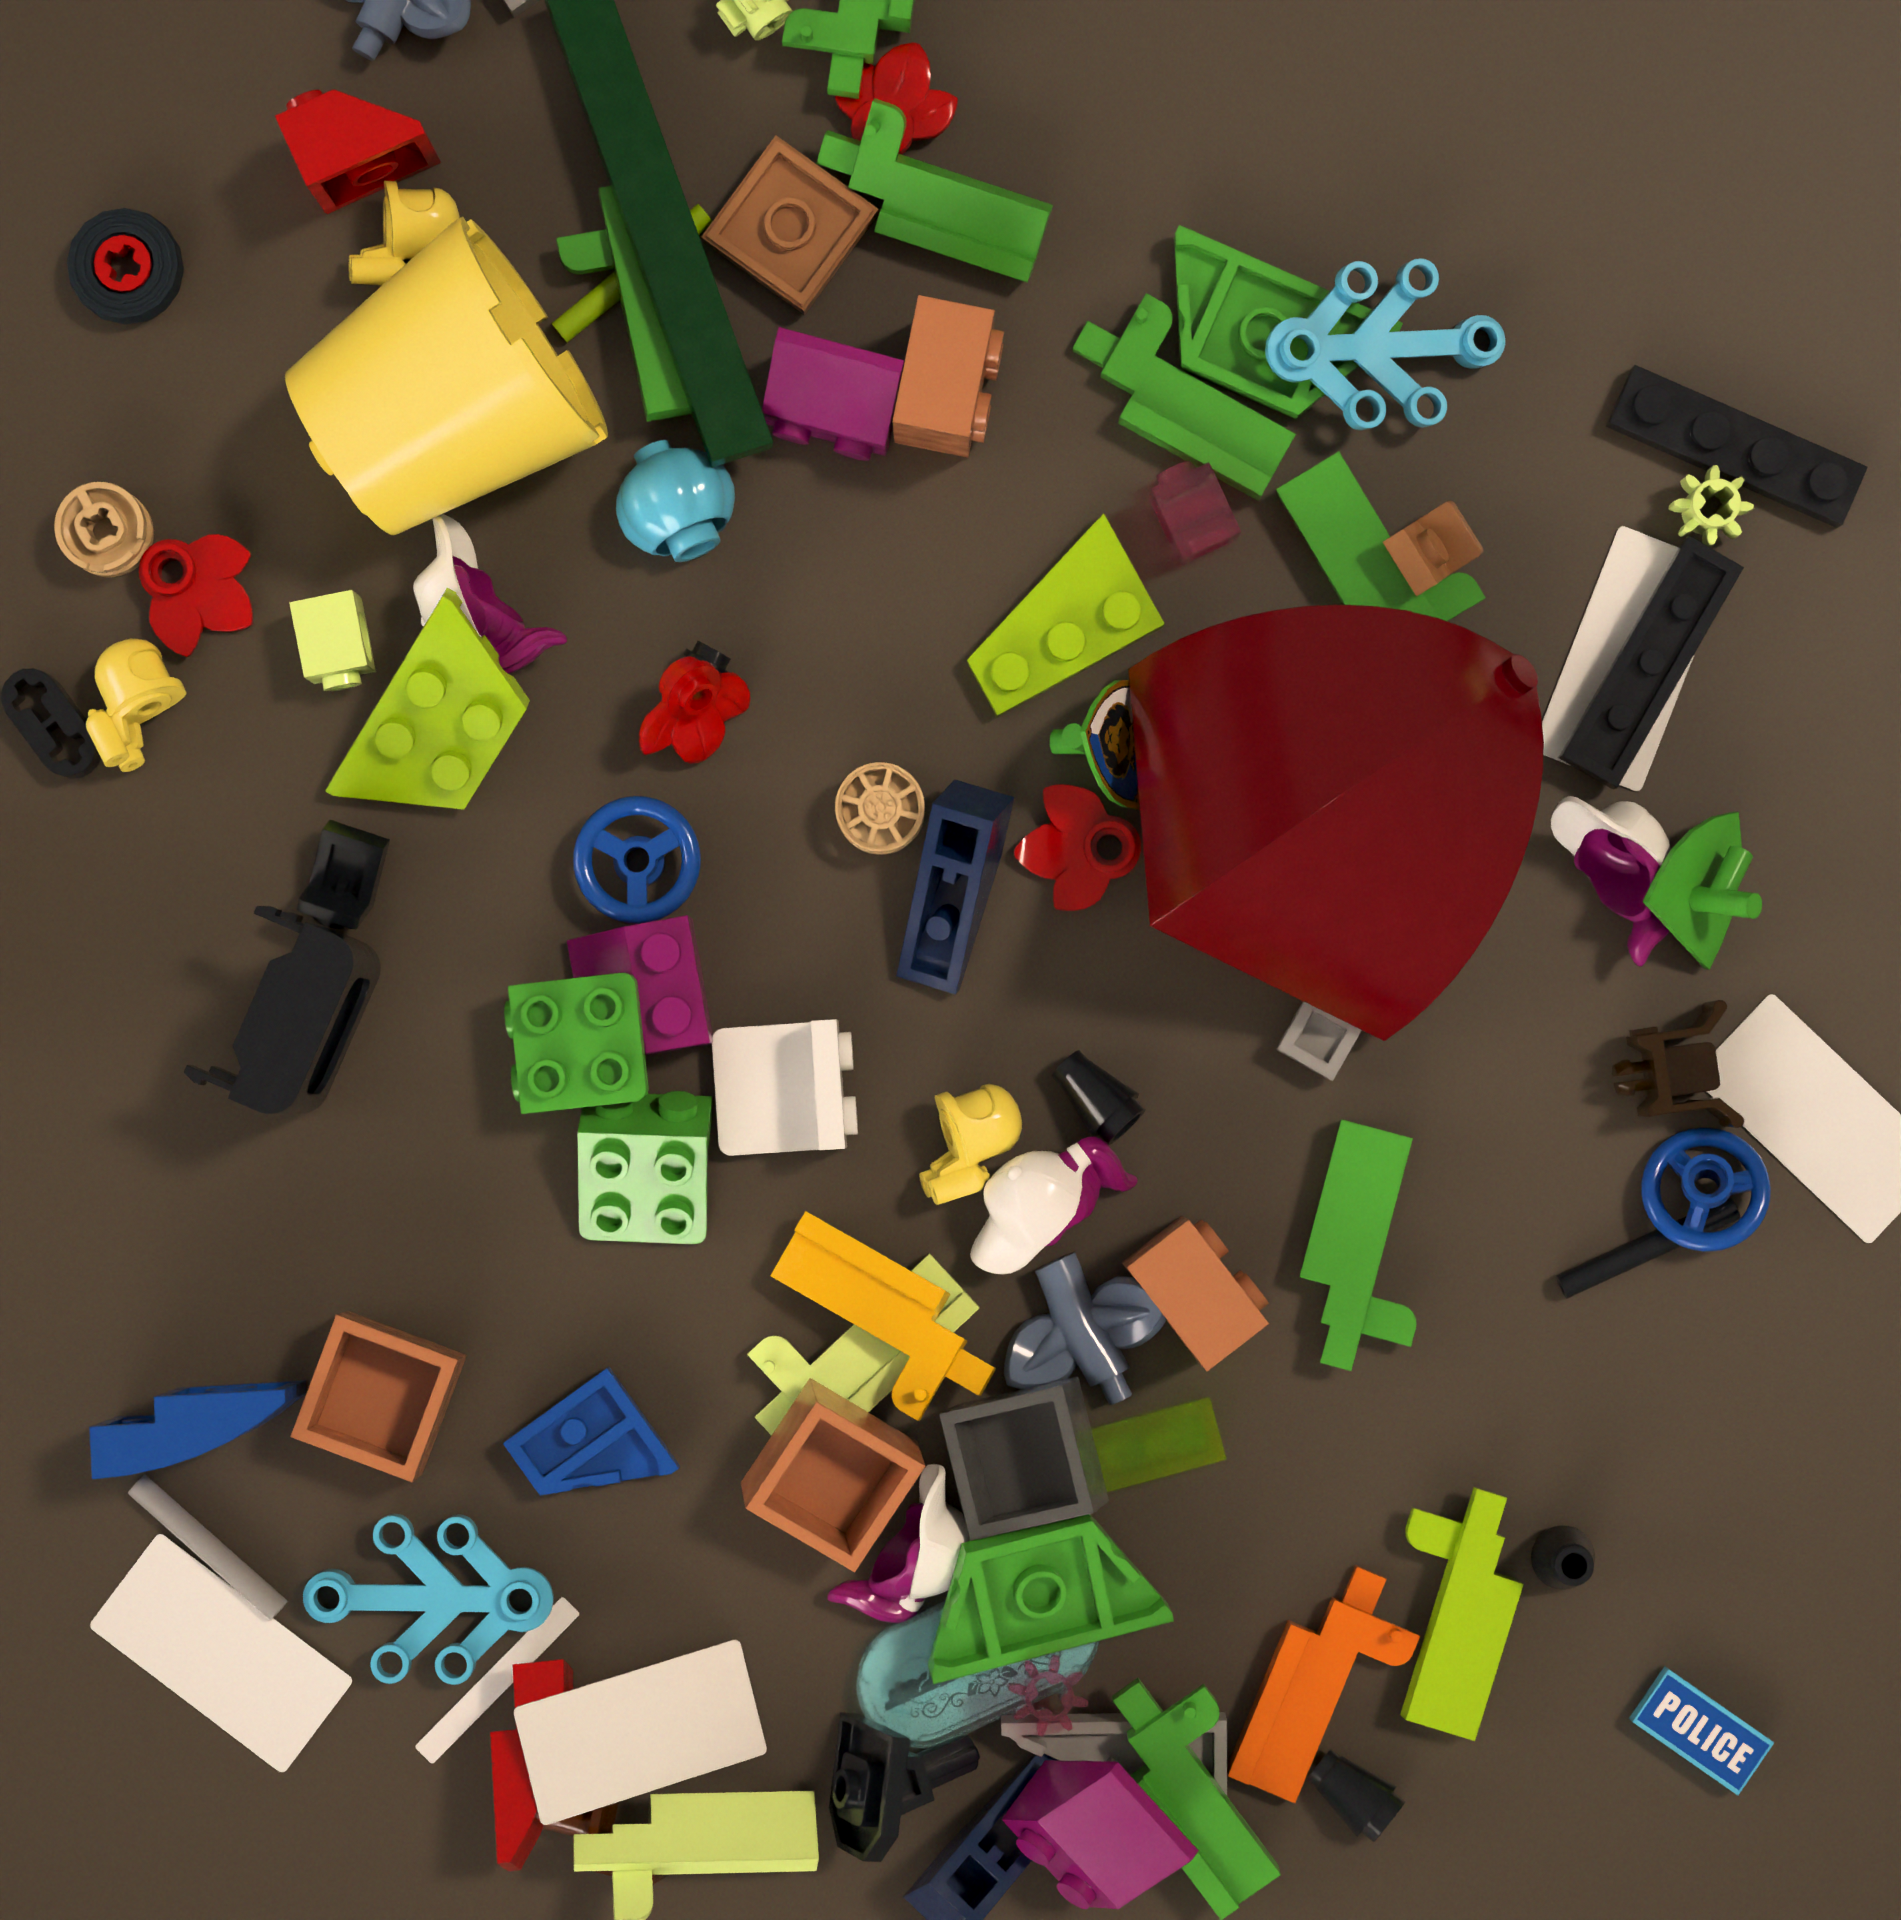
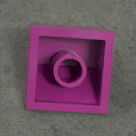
[762,327,904,461]
[567,915,713,1056]
[1001,1760,1198,1909]

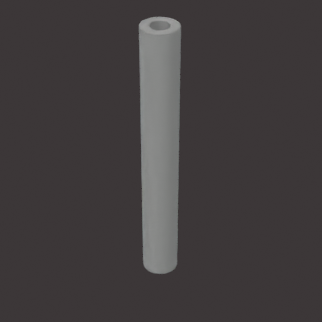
[128,1474,288,1621]

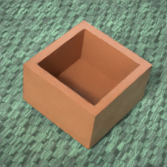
[892,295,1005,458]
[1122,1216,1269,1371]
[290,1311,467,1482]
[740,1378,926,1572]

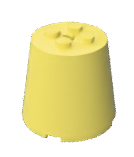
[285,216,608,535]

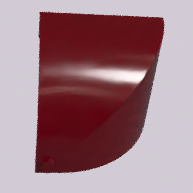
[1128,604,1544,1041]

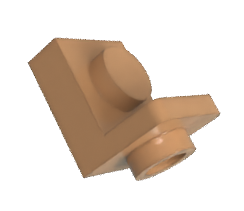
[1383,501,1483,597]

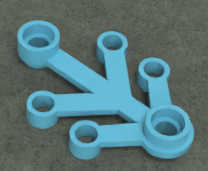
[1265,258,1505,431]
[303,1514,554,1685]

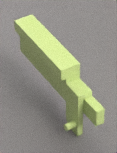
[747,1253,980,1436]
[573,1791,819,1920]

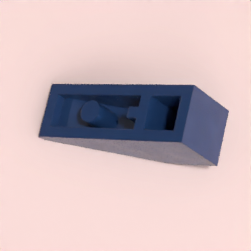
[896,779,1015,995]
[903,1754,1057,1920]

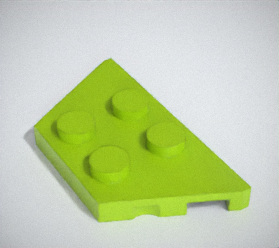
[325,588,530,810]

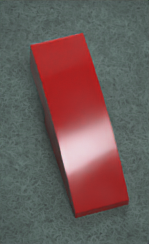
[490,1659,573,1871]

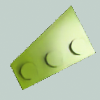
[967,513,1165,718]

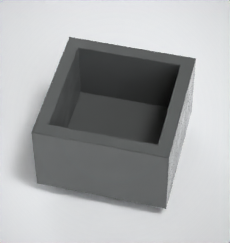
[939,1376,1109,1541]

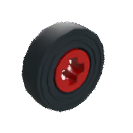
[67,208,184,324]

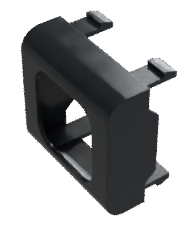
[184,906,381,1114]

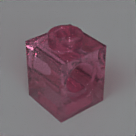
[1148,460,1241,567]

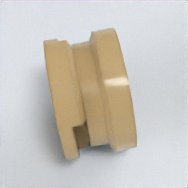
[54,482,154,577]
[835,762,925,855]

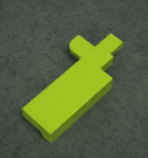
[1400,1487,1524,1741]

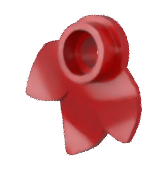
[835,42,958,155]
[139,534,253,657]
[639,656,751,764]
[1013,784,1141,911]

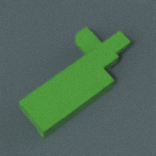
[782,0,915,99]
[816,98,1053,283]
[556,186,692,422]
[1072,293,1296,501]
[1276,452,1486,621]
[1300,1119,1417,1371]
[1112,1678,1281,1920]

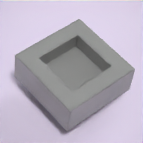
[1276,1001,1362,1081]

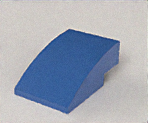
[89,1380,306,1479]

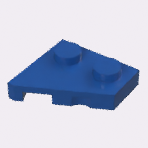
[503,1367,680,1496]

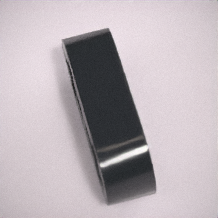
[1,668,101,778]

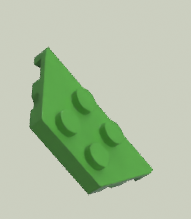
[1174,225,1403,419]
[928,1514,1174,1684]

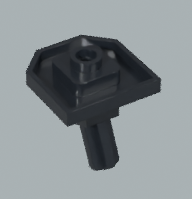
[829,1712,980,1862]

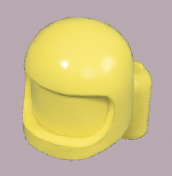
[349,181,460,285]
[86,638,186,772]
[919,1084,1022,1205]

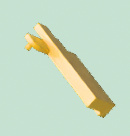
[770,1211,996,1421]

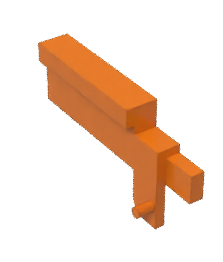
[1227,1565,1420,1803]

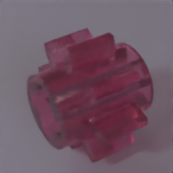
[1007,1654,1088,1736]

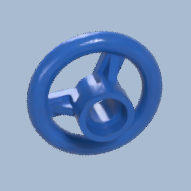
[573,796,701,924]
[1641,1128,1771,1251]

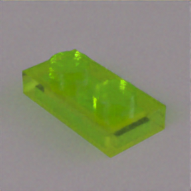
[1091,1396,1227,1492]

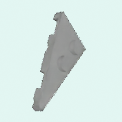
[1001,1712,1227,1795]

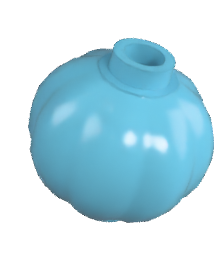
[616,440,735,562]

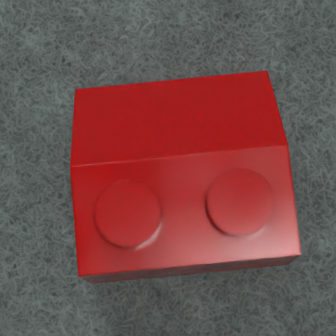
[275,89,441,214]

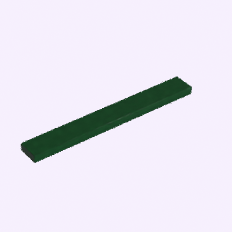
[545,0,773,468]

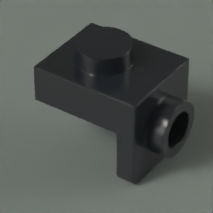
[297,820,390,929]

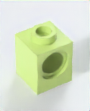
[289,590,376,691]

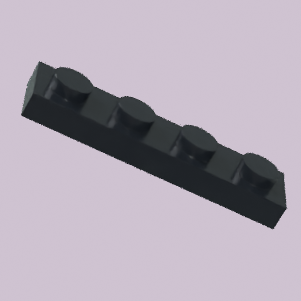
[1606,365,1868,528]
[1558,536,1744,790]

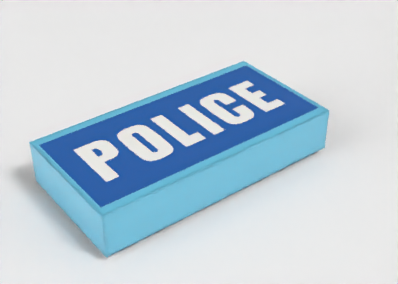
[1629,1666,1774,1795]

